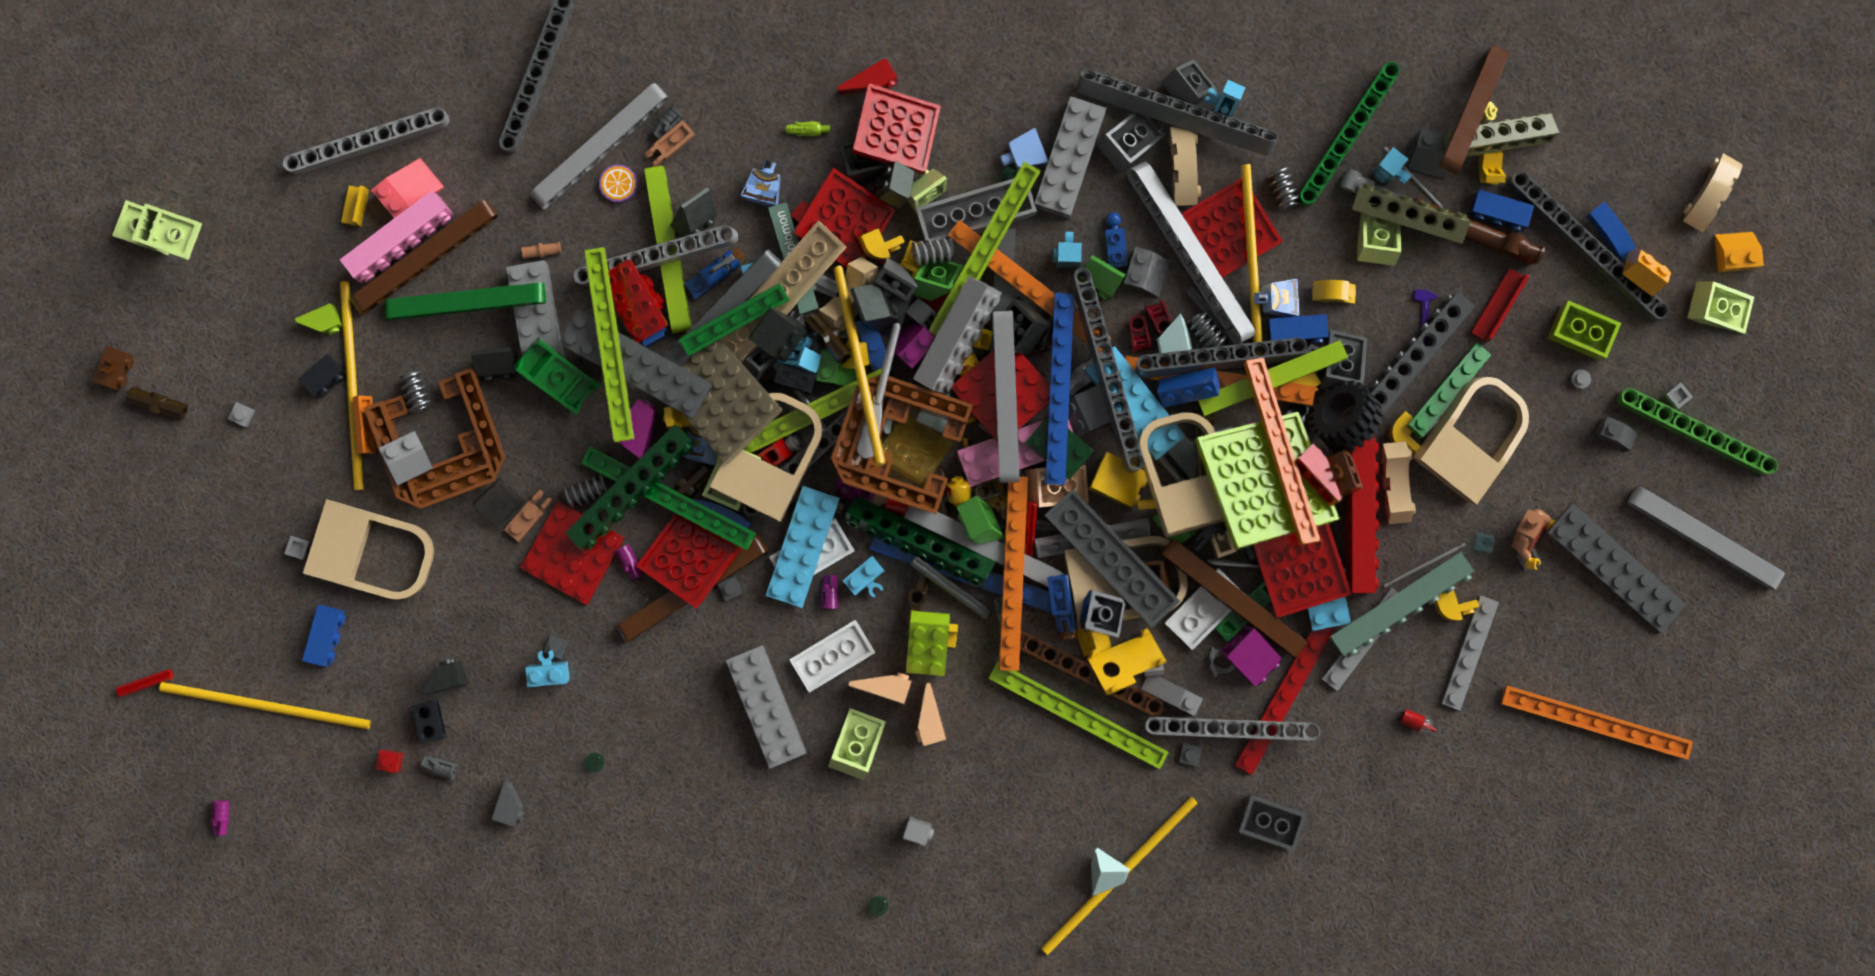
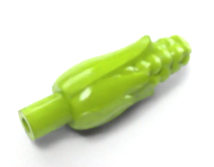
[785,121,830,137]

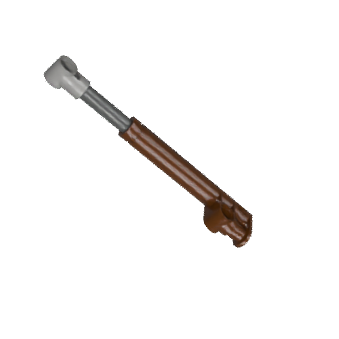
[1340,169,1545,266]

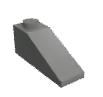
[1141,675,1203,716]

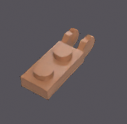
[644,120,696,167]
[504,490,553,542]

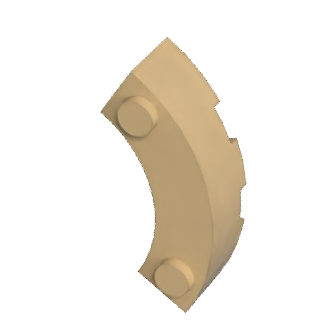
[1169,126,1201,206]
[1683,153,1743,233]
[818,257,877,332]
[1381,442,1416,524]

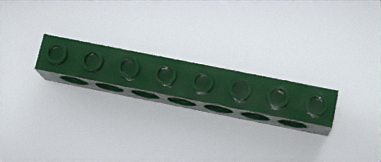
[565,424,695,551]
[844,496,995,588]

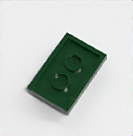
[1025,416,1094,481]

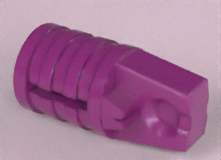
[614,544,642,581]
[821,575,838,610]
[211,800,230,836]

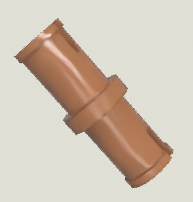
[521,242,562,259]

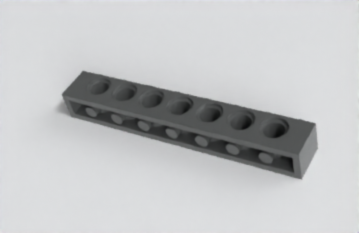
[1370,292,1476,418]

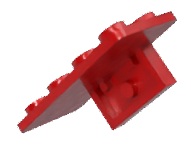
[608,260,667,343]

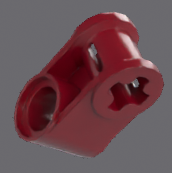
[1144,299,1172,337]
[1128,315,1152,353]

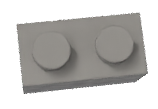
[903,817,934,846]

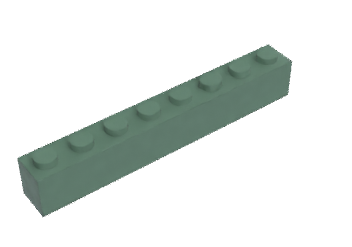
[1329,552,1474,658]

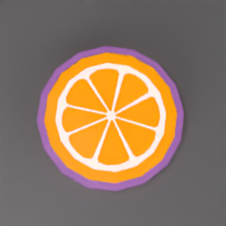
[599,165,637,203]

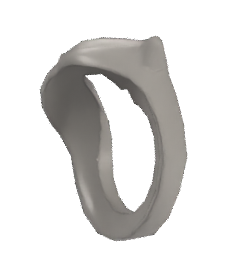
[1209,647,1234,677]

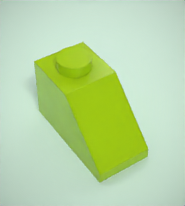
[295,304,343,335]

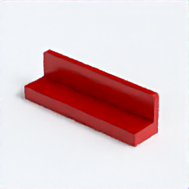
[1470,268,1530,343]

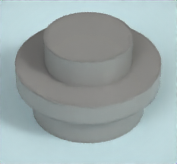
[1571,369,1591,389]
[785,434,802,452]

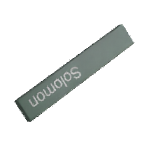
[768,202,819,315]

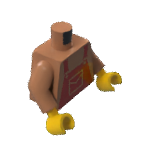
[1511,509,1555,570]

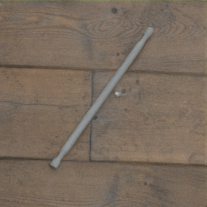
[1383,147,1442,207]
[1383,543,1466,588]

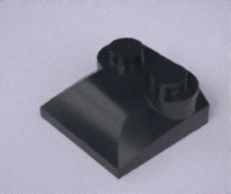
[1080,590,1126,638]

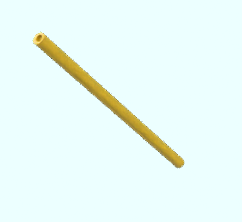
[1241,164,1263,356]
[833,266,885,466]
[340,281,364,491]
[159,682,371,730]
[1041,797,1197,955]

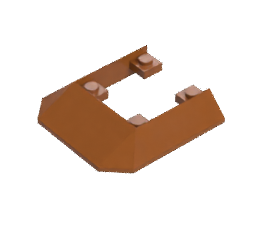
[364,367,506,509]
[831,374,973,514]

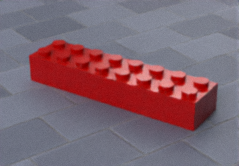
[1345,438,1379,594]

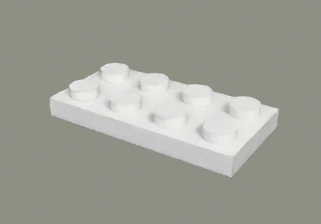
[769,518,855,576]
[1164,568,1239,650]
[789,620,875,693]

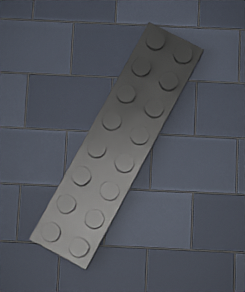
[558,309,713,419]
[1045,489,1180,628]
[1546,503,1686,634]

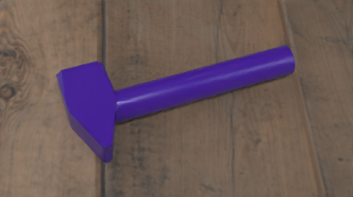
[1414,289,1438,346]

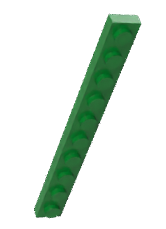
[581,446,756,550]

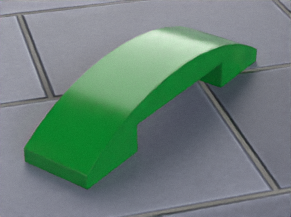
[1215,581,1271,641]

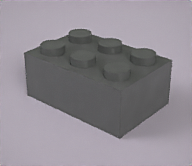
[1236,794,1307,851]

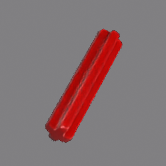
[1024,501,1037,556]
[116,669,174,697]

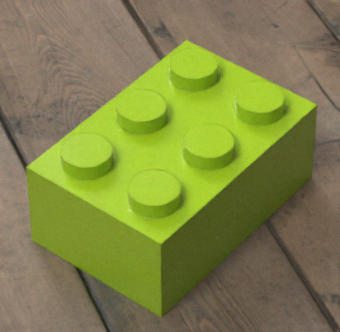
[1547,300,1621,361]
[906,611,950,676]

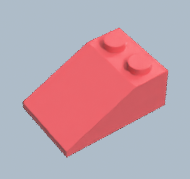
[371,158,444,218]

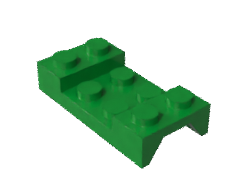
[514,337,600,414]

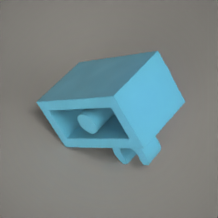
[1203,80,1245,117]
[1372,147,1411,184]
[1053,232,1082,268]
[776,336,822,373]
[843,556,885,598]
[526,650,569,687]

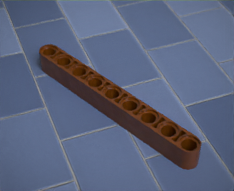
[1439,45,1510,175]
[349,200,498,315]
[615,534,769,644]
[1161,539,1307,658]
[1020,630,1163,716]

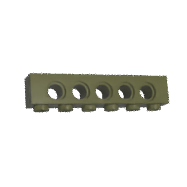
[1443,114,1559,157]
[1351,183,1470,244]

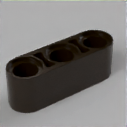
[972,471,1027,502]

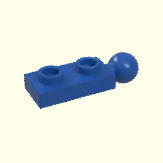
[1105,212,1128,268]

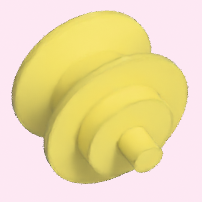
[1481,101,1497,122]

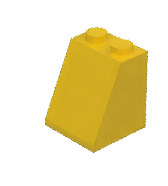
[1089,452,1147,508]

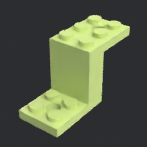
[112,200,202,260]

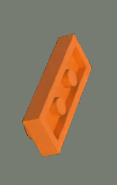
[353,396,377,454]

